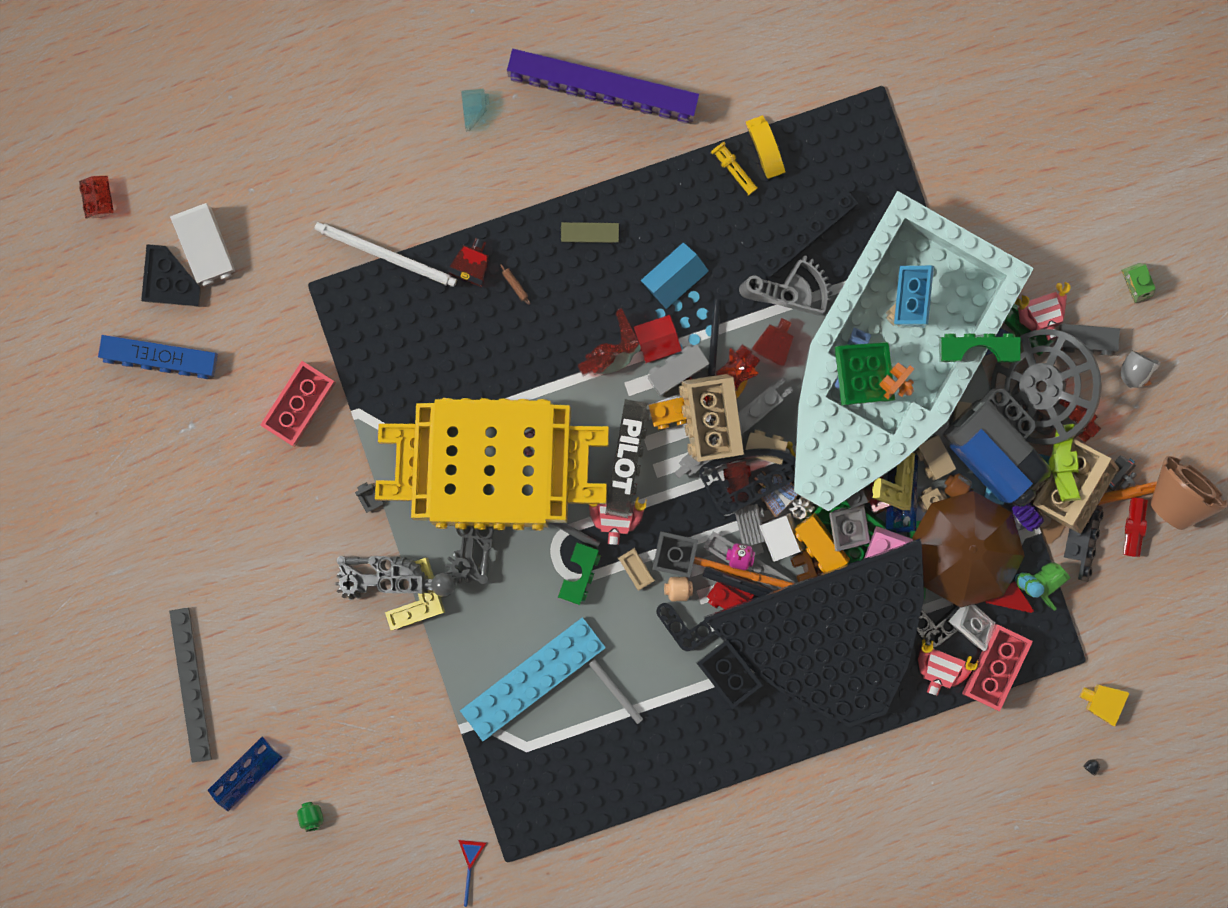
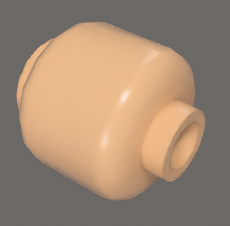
[664,577,693,601]

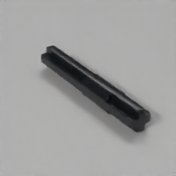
[703,566,776,596]

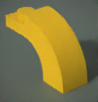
[745,115,785,179]

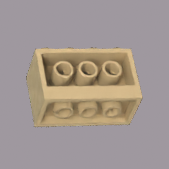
[679,374,744,462]
[1033,439,1119,534]

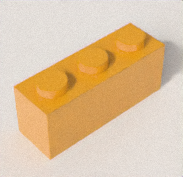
[795,513,849,573]

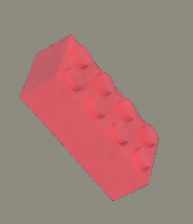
[260,361,336,447]
[962,624,1033,711]

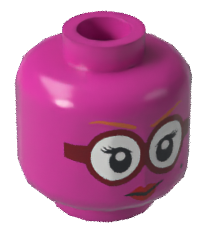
[726,543,755,570]

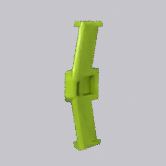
[1049,424,1081,502]

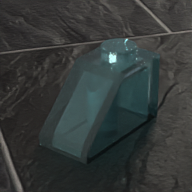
[461,88,490,132]

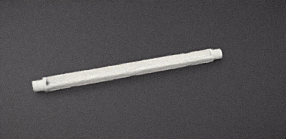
[315,222,457,287]

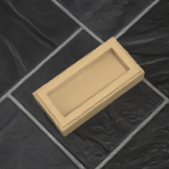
[618,548,655,591]

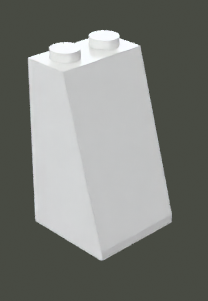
[170,203,235,286]

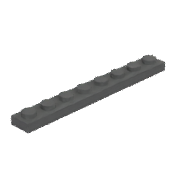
[169,607,212,763]

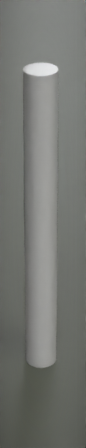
[589,659,643,724]

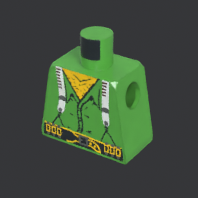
[1121,263,1156,303]

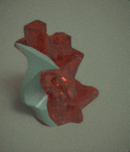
[578,308,642,377]

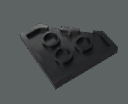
[141,244,201,307]

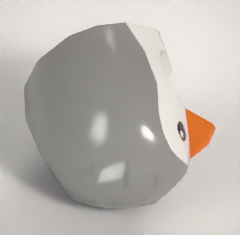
[1121,350,1161,388]

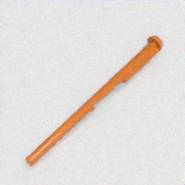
[693,557,795,588]

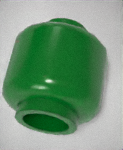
[297,802,324,832]

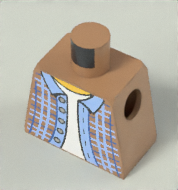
[755,471,798,518]

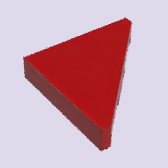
[985,581,1034,613]

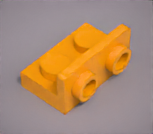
[649,397,687,430]

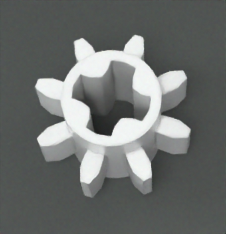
[789,496,814,521]

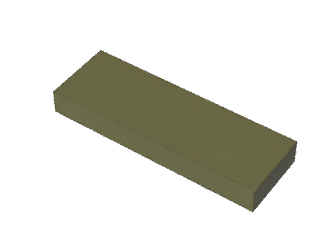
[561,222,619,243]

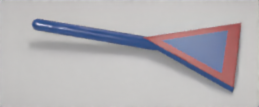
[458,840,486,907]

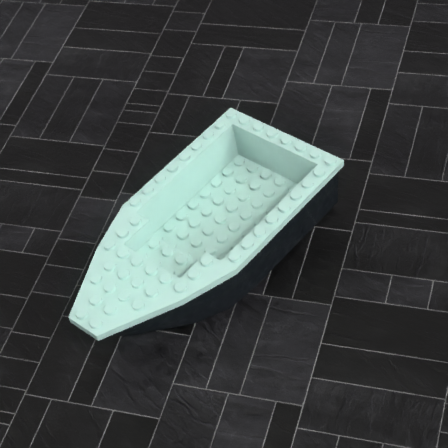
[794,191,1034,511]

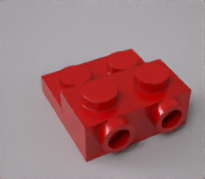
[707,572,754,609]

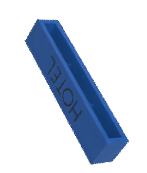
[98,335,218,379]

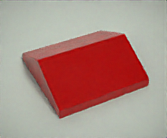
[634,315,682,363]

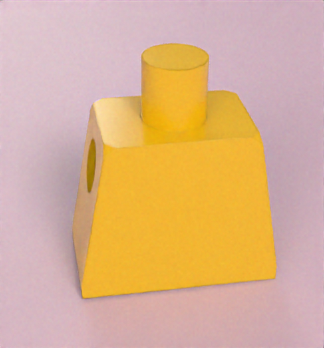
[1079,684,1129,727]

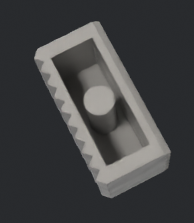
[735,504,766,546]

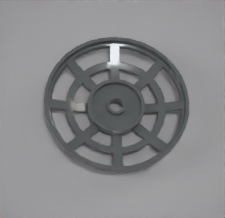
[991,329,1102,445]

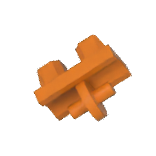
[879,362,914,399]

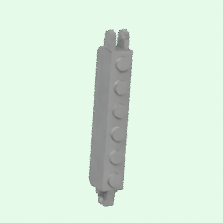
[674,378,794,479]

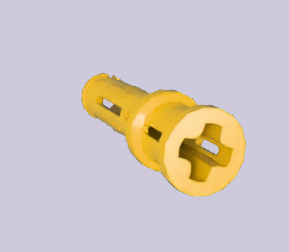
[711,142,758,196]

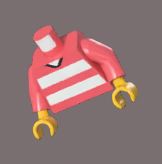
[1014,282,1071,341]
[589,497,647,545]
[918,639,979,696]

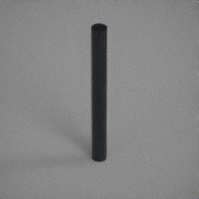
[708,299,721,376]

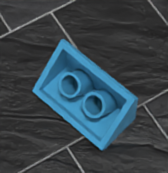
[641,242,709,309]
[894,265,934,328]

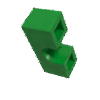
[558,543,601,605]

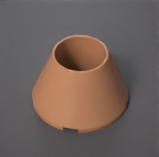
[1151,456,1228,530]

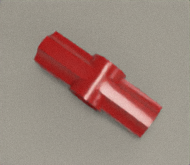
[1123,498,1148,557]

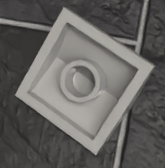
[829,505,870,551]

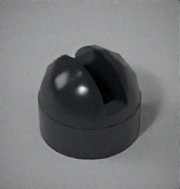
[1083,759,1100,776]

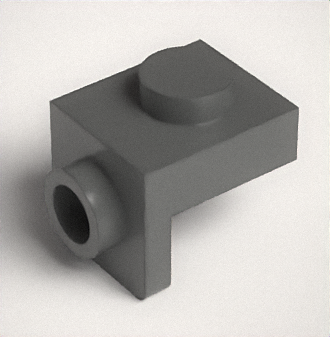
[355,482,384,513]

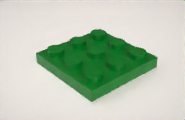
[835,342,895,405]

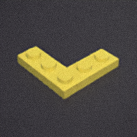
[872,452,915,510]
[385,558,445,631]

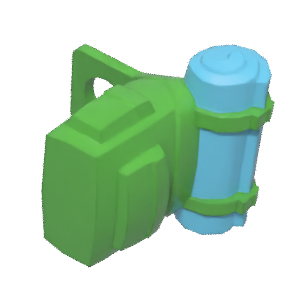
[1015,562,1071,611]

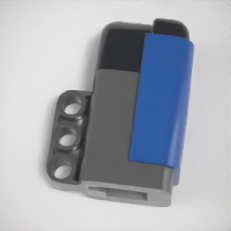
[943,388,1052,507]

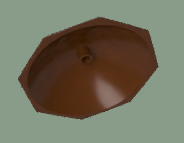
[912,491,1025,608]

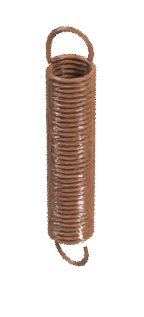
[501,265,530,305]

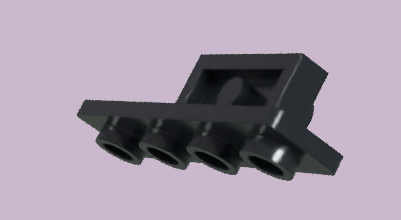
[1064,505,1104,582]

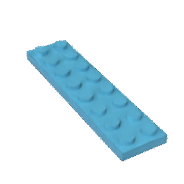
[460,617,606,741]

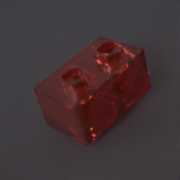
[79,176,114,219]
[723,461,751,503]

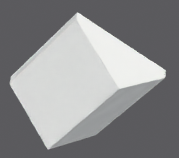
[760,513,805,561]
[948,604,995,651]

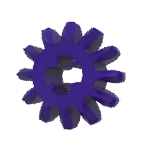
[1012,502,1044,532]

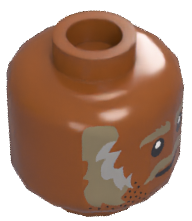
[944,473,974,497]

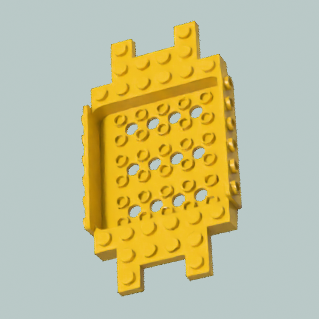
[375,398,609,531]

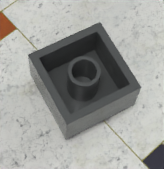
[652,532,698,578]

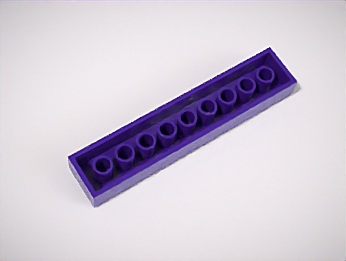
[507,48,699,124]

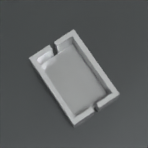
[648,344,709,397]

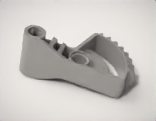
[739,256,833,315]

